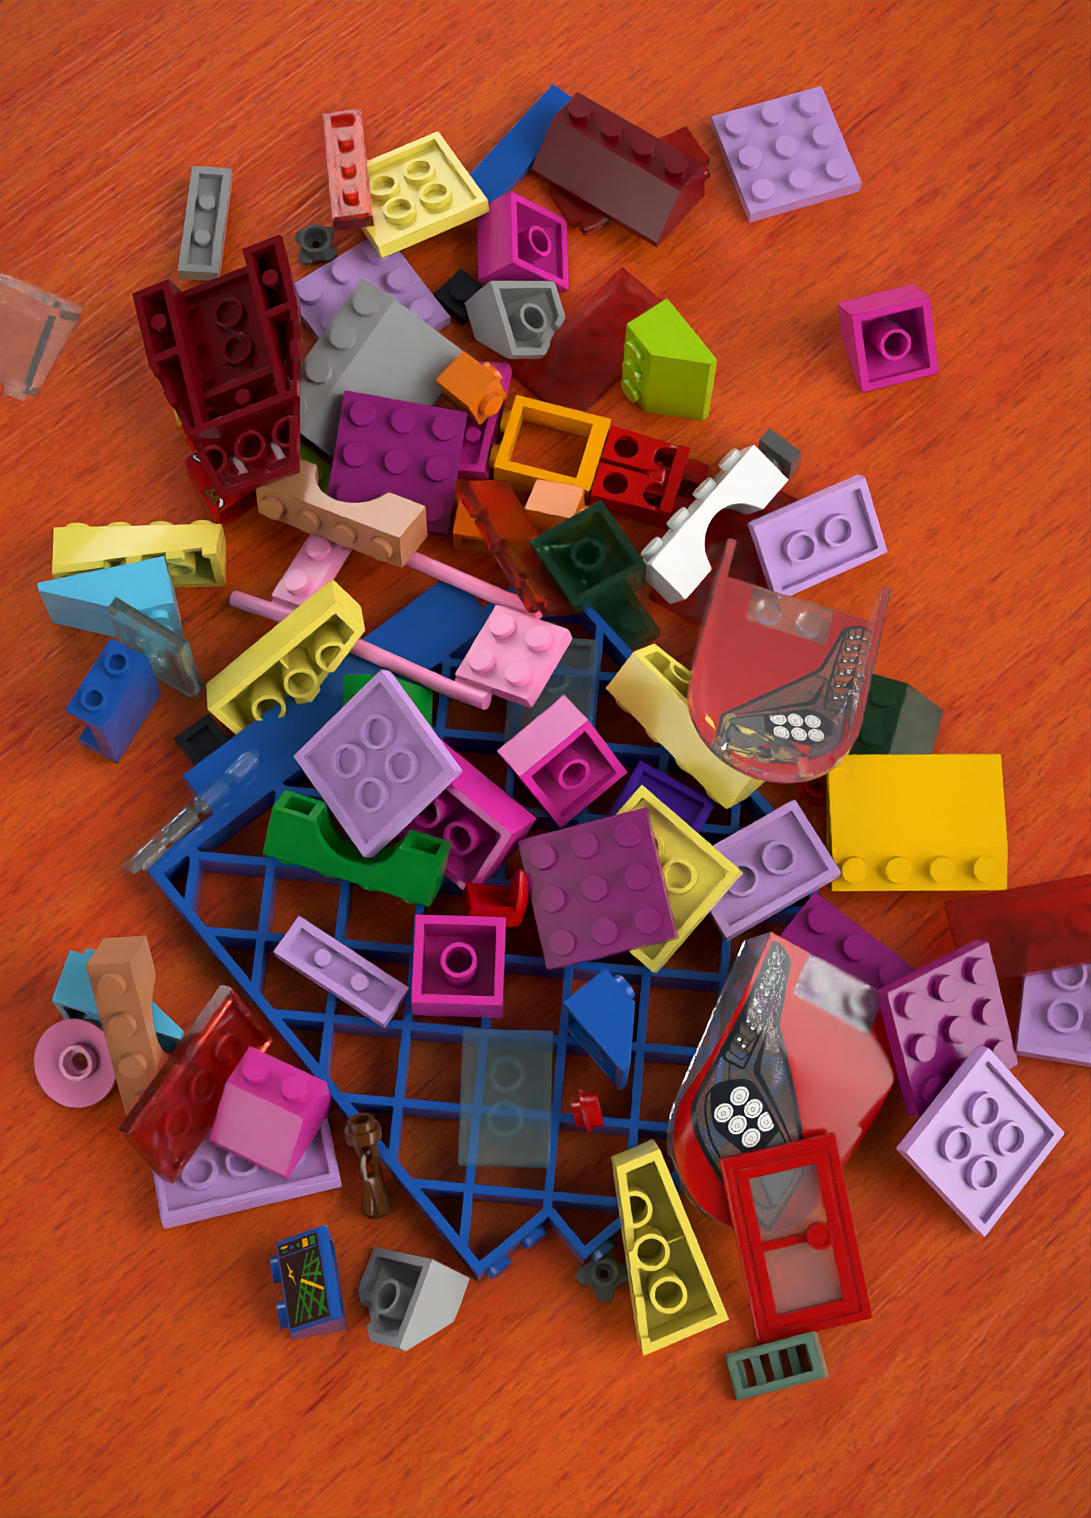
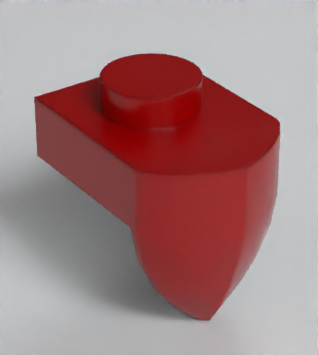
[462,869,529,927]

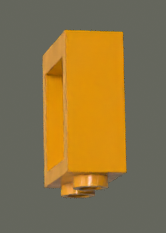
[489,395,611,506]

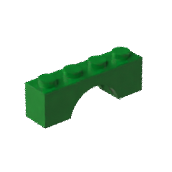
[263,790,452,907]

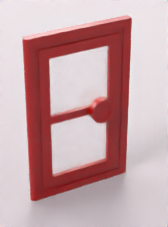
[719,1132,873,1345]

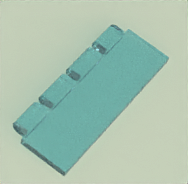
[120,749,261,875]

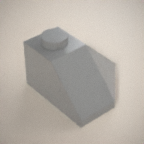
[465,281,566,359]
[358,1247,470,1351]

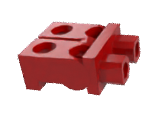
[589,425,709,530]

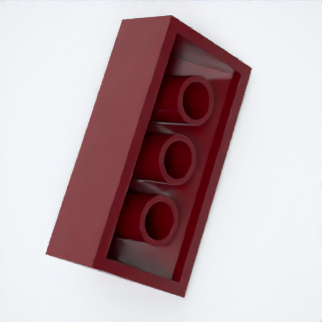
[531,92,705,248]

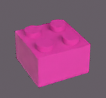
[411,914,506,1018]

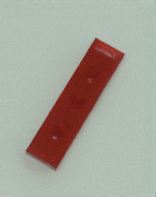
[323,109,374,231]

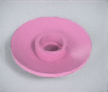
[34,1018,116,1108]

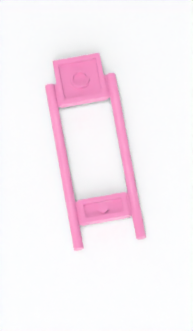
[230,534,573,710]

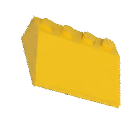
[826,754,1008,891]

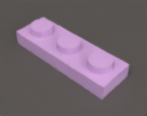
[273,916,410,1028]

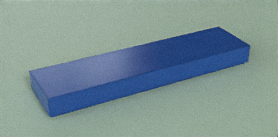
[469,84,572,203]

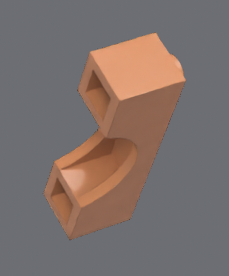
[255,459,428,568]
[86,935,186,1123]

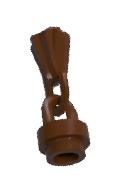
[344,1113,394,1219]

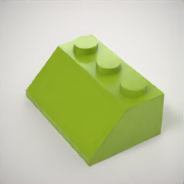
[621,299,717,421]

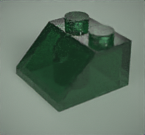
[529,500,647,611]
[848,672,943,754]

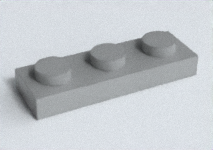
[178,166,233,281]

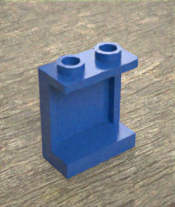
[66,639,162,764]

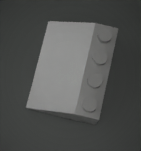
[300,278,463,462]

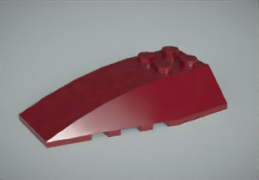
[132,234,301,501]

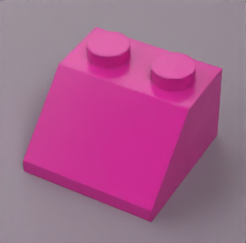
[477,191,569,293]
[837,284,939,392]
[497,695,627,828]
[209,1046,333,1180]

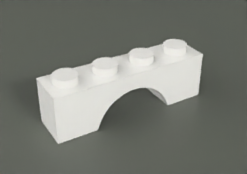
[635,445,788,604]

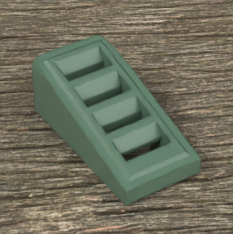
[725,1331,829,1401]

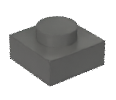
[758,428,802,480]

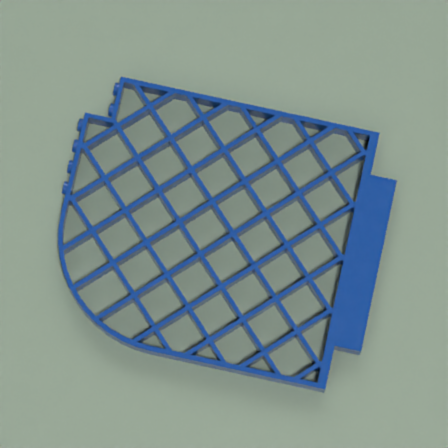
[145,559,818,1281]

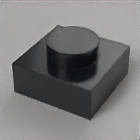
[434,268,483,326]
[174,713,229,766]

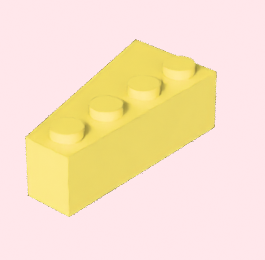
[611,1139,729,1356]

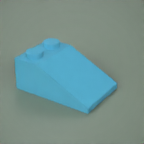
[37,556,184,644]
[51,949,194,1059]

